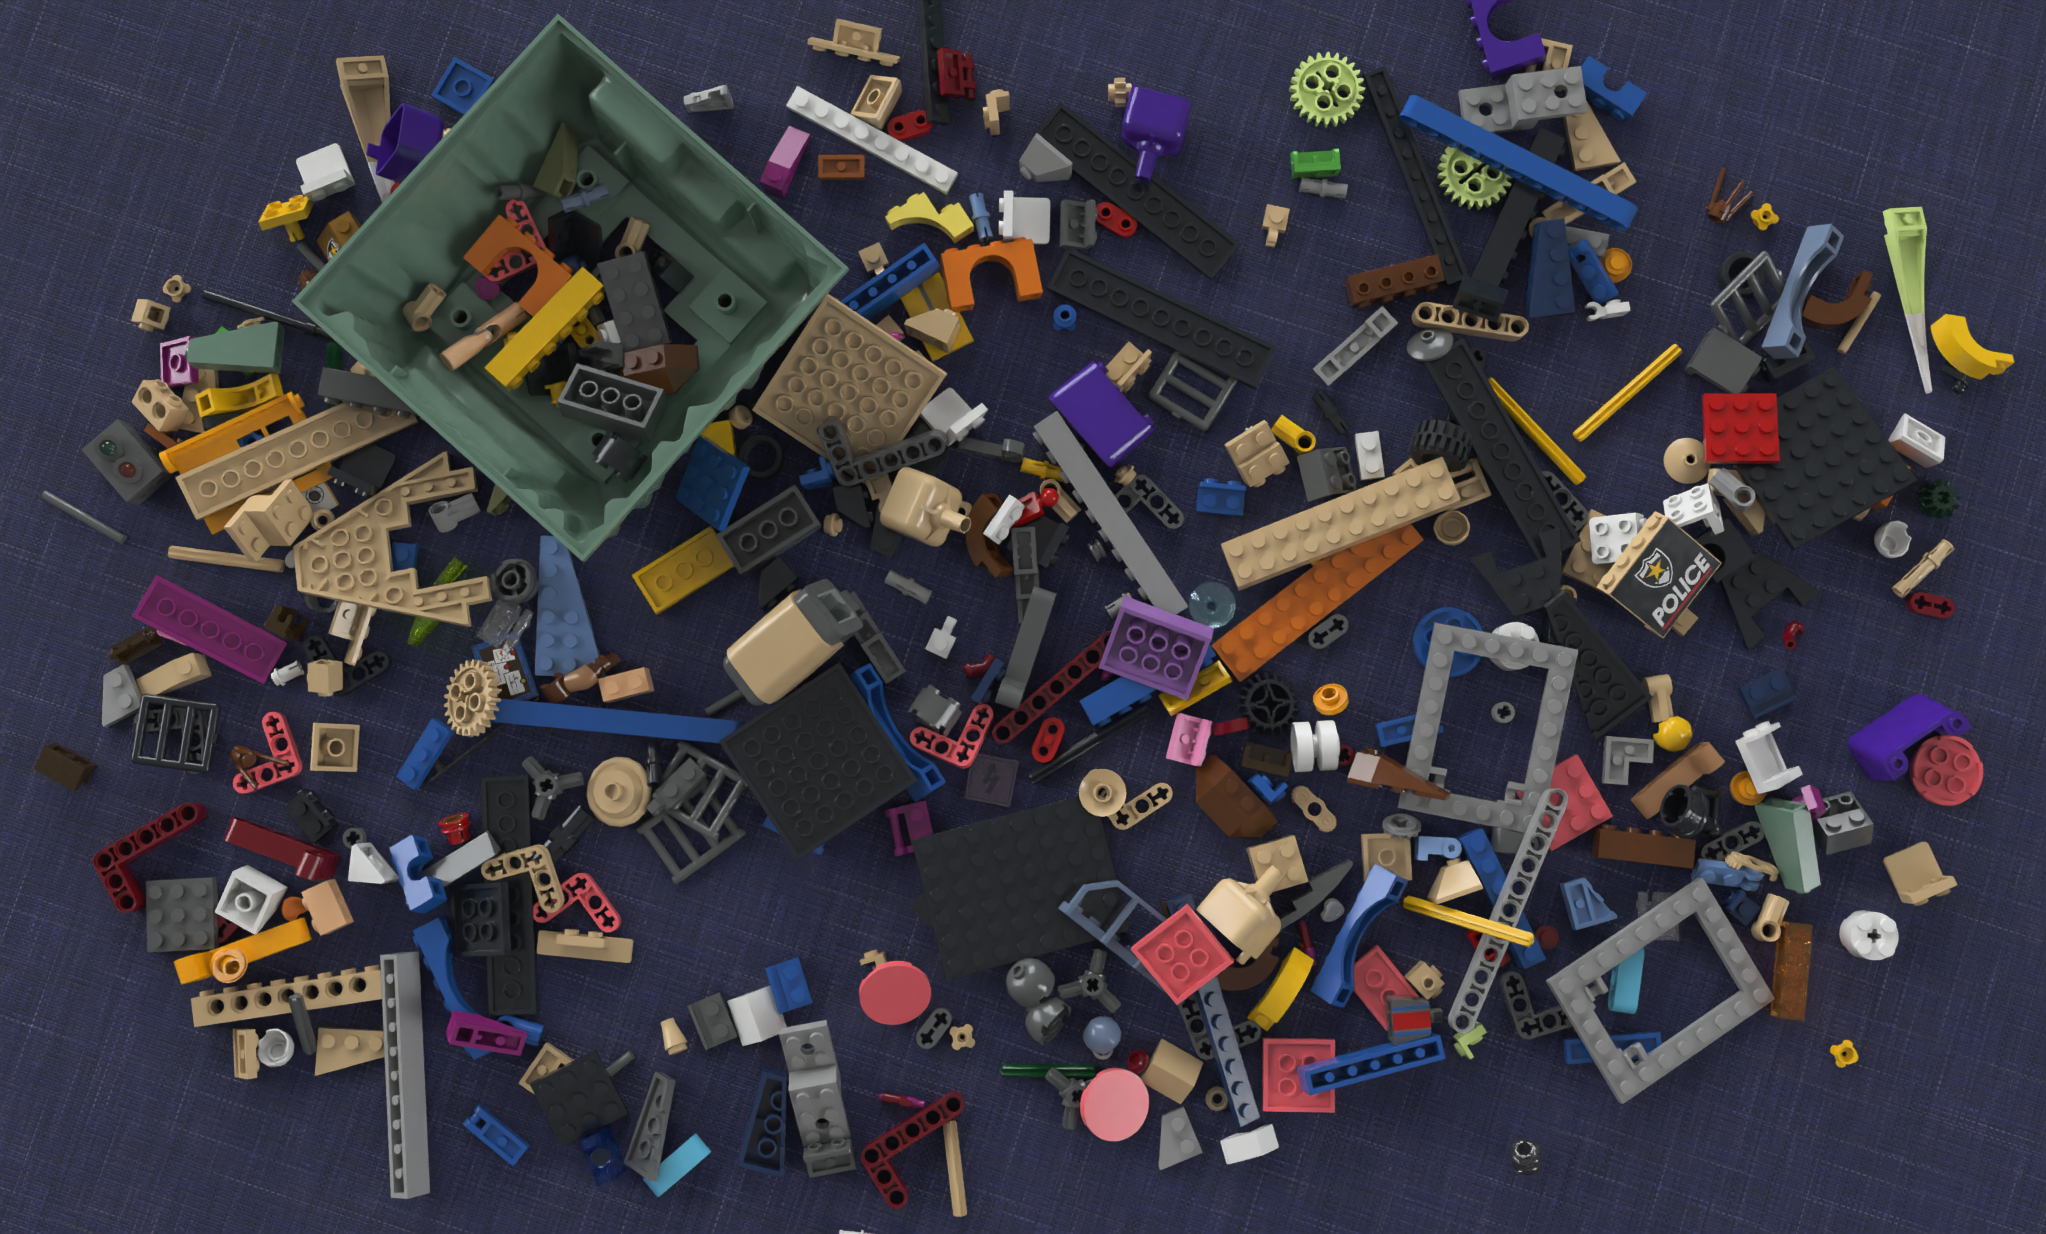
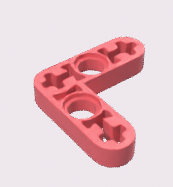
[484,199,548,283]
[910,704,994,769]
[233,712,302,794]
[533,872,621,932]

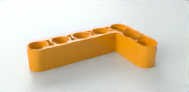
[174,917,312,985]

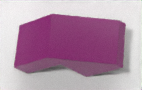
[1792,785,1827,823]

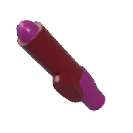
[1298,920,1317,966]
[878,1092,925,1109]

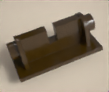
[108,626,163,666]

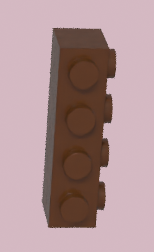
[1344,254,1445,310]
[1592,824,1696,868]

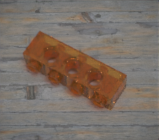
[1771,921,1813,1021]

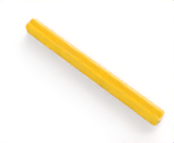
[1573,344,1682,442]
[1488,378,1586,485]
[1403,896,1534,947]

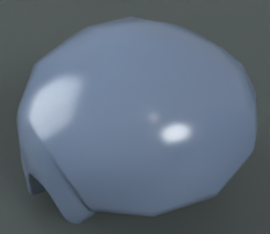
[1083,1016,1122,1054]

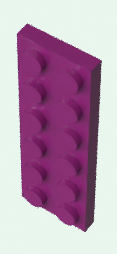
[132,575,288,684]

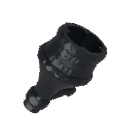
[1660,784,1724,838]

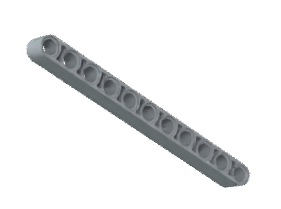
[1448,788,1568,1034]

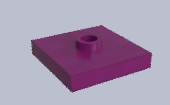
[160,336,199,389]

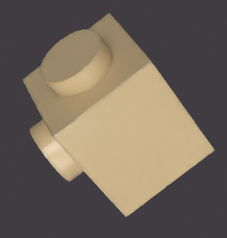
[131,299,171,332]
[307,659,343,697]
[1403,960,1445,1000]

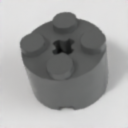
[907,685,962,737]

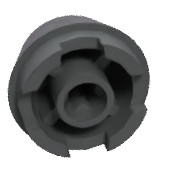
[491,559,539,605]

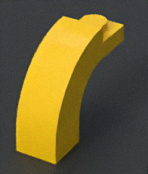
[1930,314,2015,380]
[195,373,284,418]
[1247,947,1314,1031]

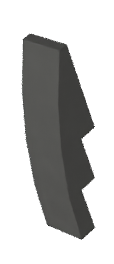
[1011,527,1040,625]
[850,590,906,684]
[1279,860,1353,930]

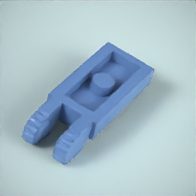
[1691,858,1764,891]

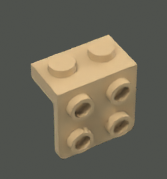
[1883,842,1957,906]

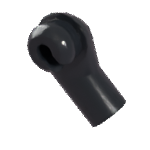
[1940,361,1969,394]

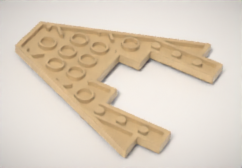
[293,451,492,627]

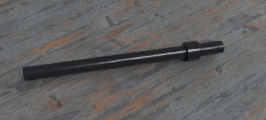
[202,290,334,340]

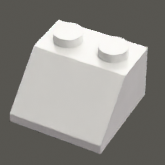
[215,865,288,934]

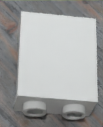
[1736,721,1803,794]

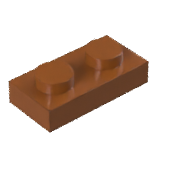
[818,155,865,180]
[144,423,185,449]

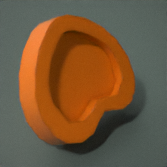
[281,897,307,921]

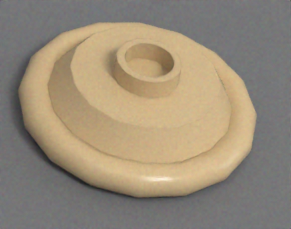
[586,757,652,827]

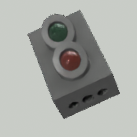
[82,419,174,506]

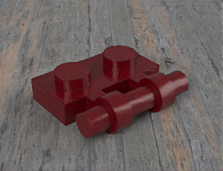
[937,48,976,101]

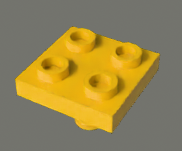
[258,195,314,242]

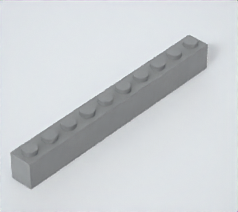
[1033,411,1188,615]
[380,952,430,1199]

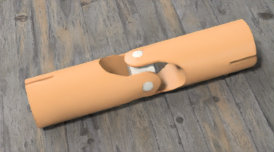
[439,302,527,371]

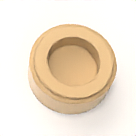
[729,405,753,429]

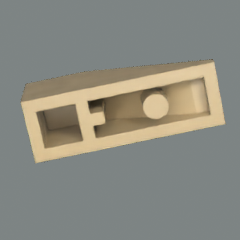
[136,653,212,696]

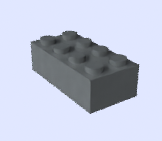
[598,251,673,353]
[557,363,668,443]
[716,485,823,577]

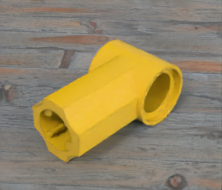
[1271,415,1316,455]

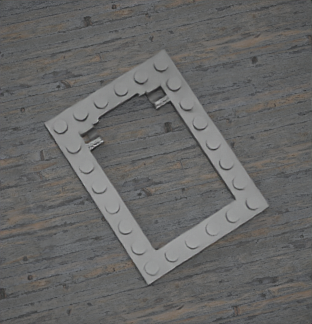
[1398,622,1578,833]
[1546,877,1775,1104]

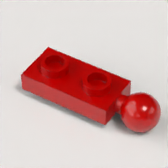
[1009,488,1059,532]

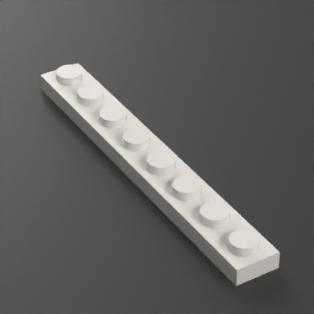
[786,86,958,195]

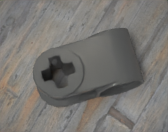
[1491,827,1539,854]

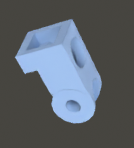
[1414,836,1462,861]

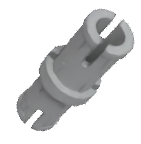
[1299,177,1348,199]
[884,570,933,605]

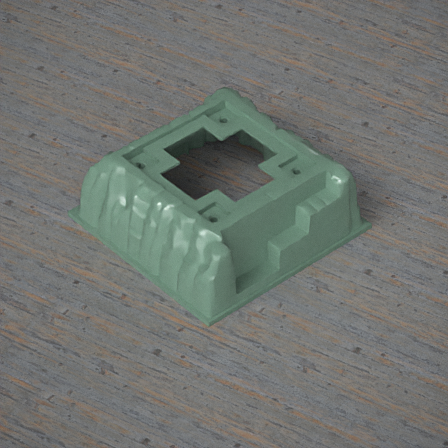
[292,14,849,562]

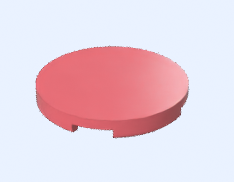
[1909,735,1983,806]
[859,961,931,1025]
[1080,1068,1149,1141]

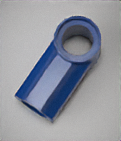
[497,1015,545,1046]

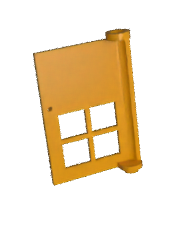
[159,391,334,535]

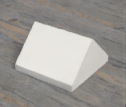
[1888,414,1945,468]
[348,842,399,884]
[727,986,787,1046]

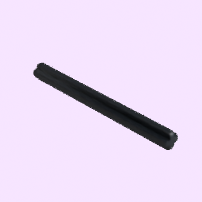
[1028,702,1152,785]

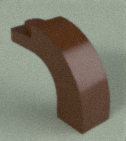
[1801,270,1873,329]
[966,494,1014,578]
[1217,936,1279,991]

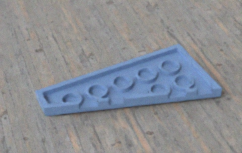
[535,536,606,677]

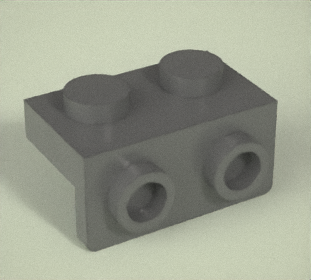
[1060,199,1098,250]
[803,1138,857,1178]

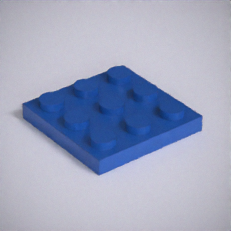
[675,436,750,531]

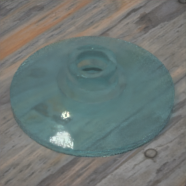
[1189,582,1236,628]

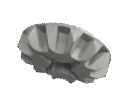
[1382,814,1421,840]

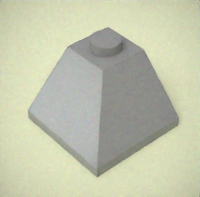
[1019,133,1073,182]

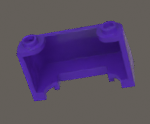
[1049,360,1156,467]
[1848,694,1972,781]

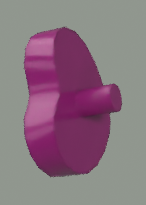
[475,276,501,300]

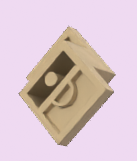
[224,479,314,562]

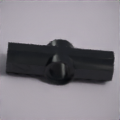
[531,805,595,865]

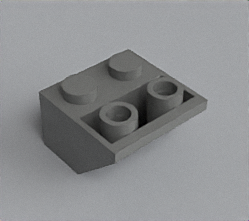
[1297,447,1357,502]
[1812,791,1874,855]

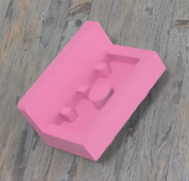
[1166,713,1212,767]

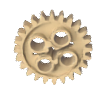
[444,659,502,737]

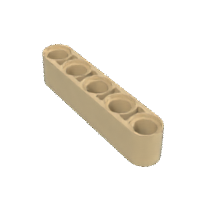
[1411,302,1529,342]

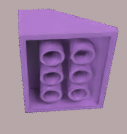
[1099,596,1214,700]

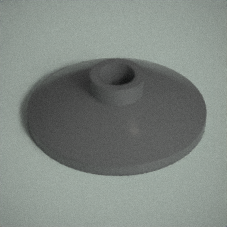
[1407,328,1454,361]

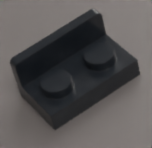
[284,789,339,843]

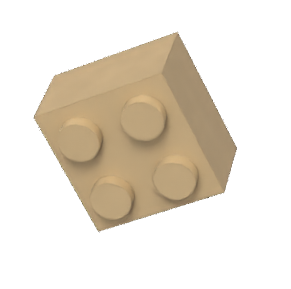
[1246,835,1308,892]

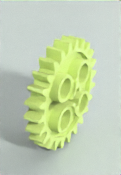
[1289,52,1365,128]
[1437,147,1513,210]

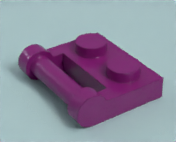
[884,801,934,856]

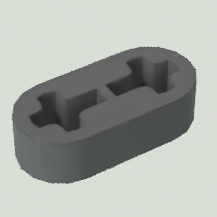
[1307,614,1348,649]
[916,1007,952,1049]

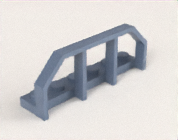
[1058,880,1168,995]

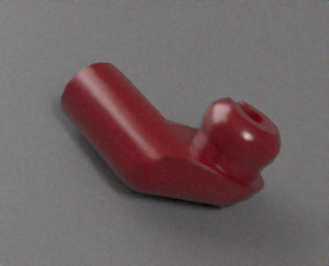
[1781,621,1805,650]
[963,653,995,679]

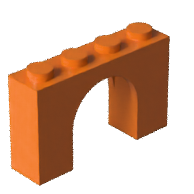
[463,214,573,317]
[940,237,1043,312]

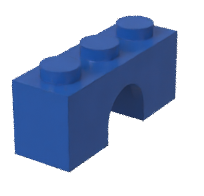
[1581,56,1647,123]
[390,834,447,914]

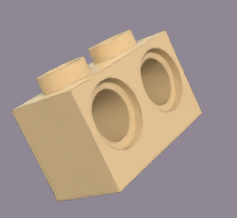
[132,379,189,432]

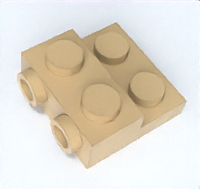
[1224,420,1290,487]

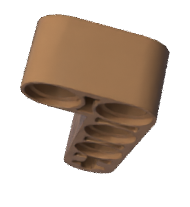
[1631,742,1725,819]

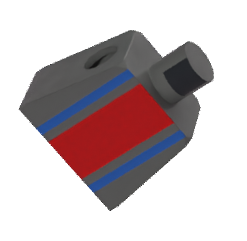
[1385,994,1443,1045]

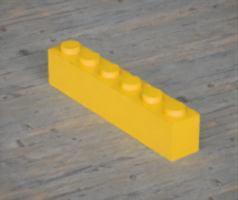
[484,267,606,392]

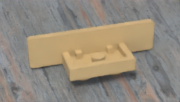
[807,19,900,66]
[328,601,377,666]
[536,929,634,963]

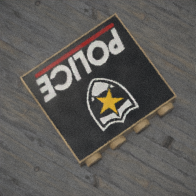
[1596,511,1722,638]

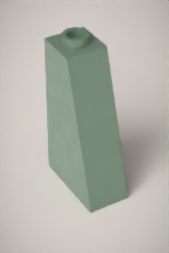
[185,322,285,374]
[1755,797,1821,894]

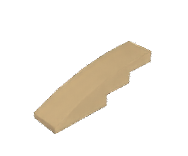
[1542,162,1636,225]

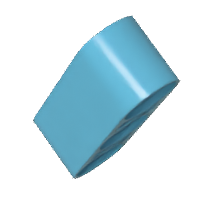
[1608,947,1644,1014]
[643,1133,711,1197]

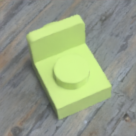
[1453,1021,1487,1060]

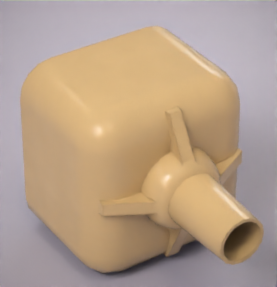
[880,467,971,547]
[1196,865,1285,965]

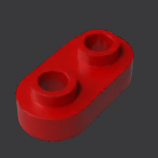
[888,110,933,142]
[1095,202,1137,238]
[1032,717,1065,763]

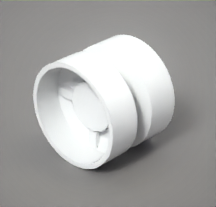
[1291,720,1340,772]

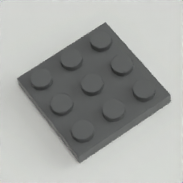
[146,877,219,952]

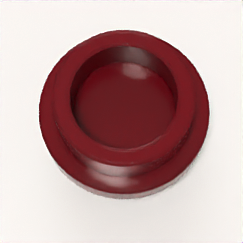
[1534,925,1559,949]
[1127,1050,1149,1075]

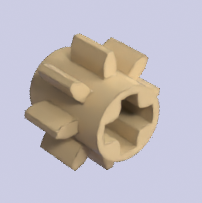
[1108,78,1132,107]

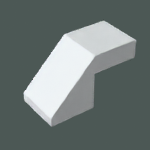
[1220,1124,1279,1164]

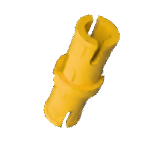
[1020,457,1065,483]

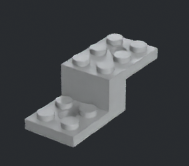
[1458,66,1588,134]
[779,1020,850,1147]

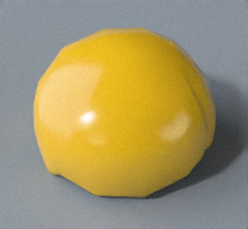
[1653,716,1692,752]

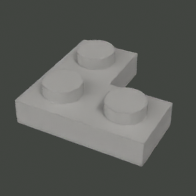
[1602,736,1654,785]

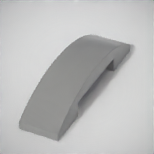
[1313,306,1398,386]

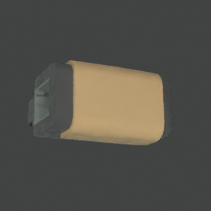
[723,579,863,706]

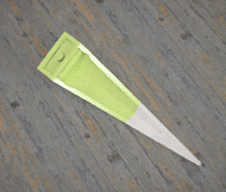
[1883,207,1932,394]

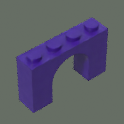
[1466,0,1547,79]

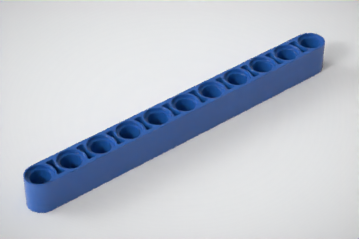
[1399,95,1638,231]
[490,699,745,743]

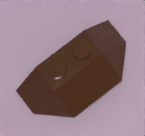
[616,344,700,396]
[1196,753,1278,838]

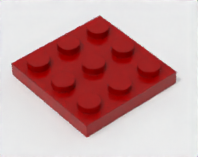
[1702,393,1780,464]

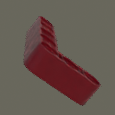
[93,803,207,913]
[224,817,341,881]
[861,1091,965,1209]

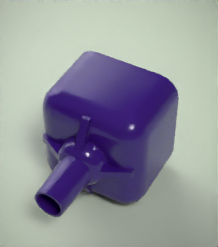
[1121,82,1192,182]
[366,103,444,184]

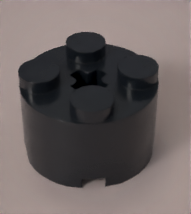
[592,430,648,483]

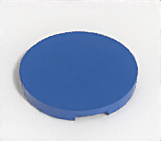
[1413,607,1483,677]

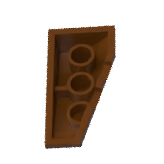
[1347,747,1451,801]

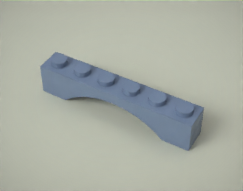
[1762,224,1844,359]

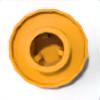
[1599,248,1632,283]
[1313,684,1349,715]
[1730,771,1767,805]
[209,947,248,983]

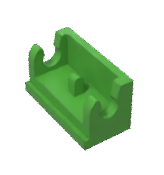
[1290,148,1341,179]

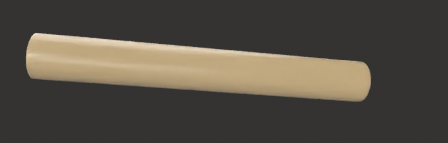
[1837,292,1881,354]

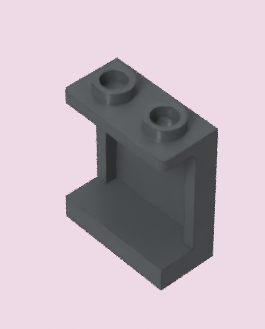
[1683,328,1763,394]

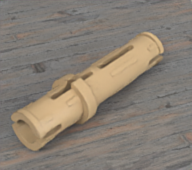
[1892,539,1954,598]

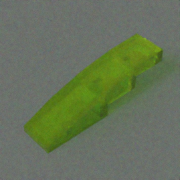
[407,557,467,647]

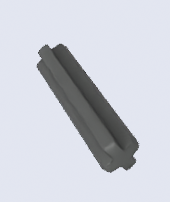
[288,993,317,1055]

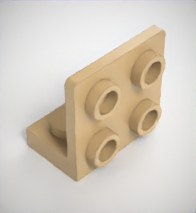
[1106,342,1152,393]

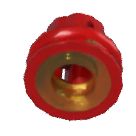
[438,813,471,845]

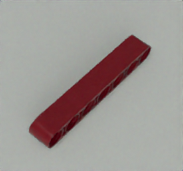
[992,631,1112,744]

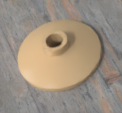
[1664,438,1711,484]
[1079,769,1126,817]

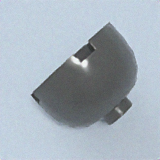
[1006,958,1055,1008]
[1025,996,1071,1045]

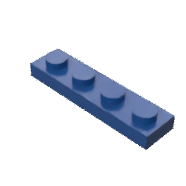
[1563,1031,1662,1064]

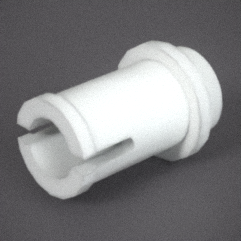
[271,661,304,686]

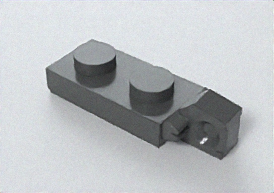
[646,758,707,816]

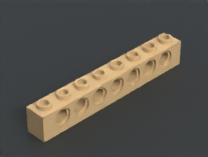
[191,965,382,1027]

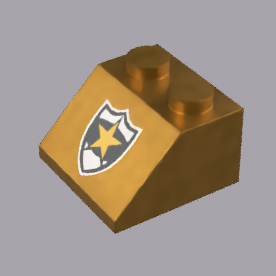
[316,211,362,262]

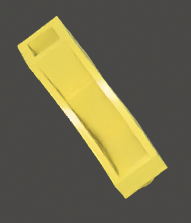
[885,192,974,243]

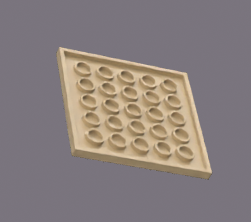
[752,294,947,485]

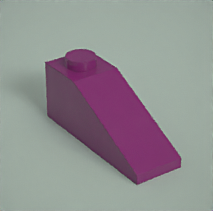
[760,126,811,198]
[446,1010,527,1056]

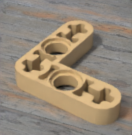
[1088,769,1173,830]
[481,845,565,913]

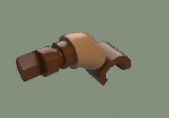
[540,652,621,704]

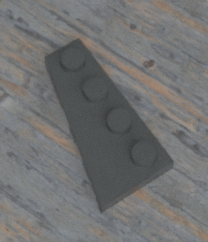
[624,1071,676,1181]

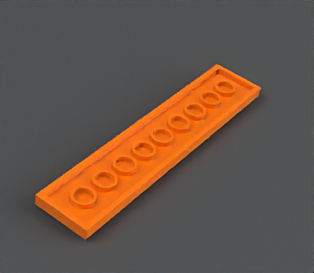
[1211,524,1424,683]

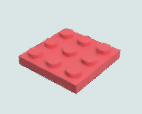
[1516,754,1613,851]
[1131,904,1234,1005]
[1262,1038,1335,1113]

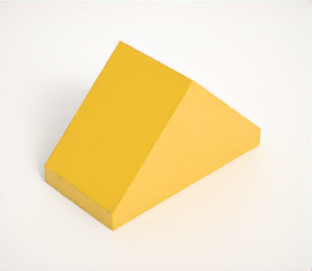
[700,420,737,457]

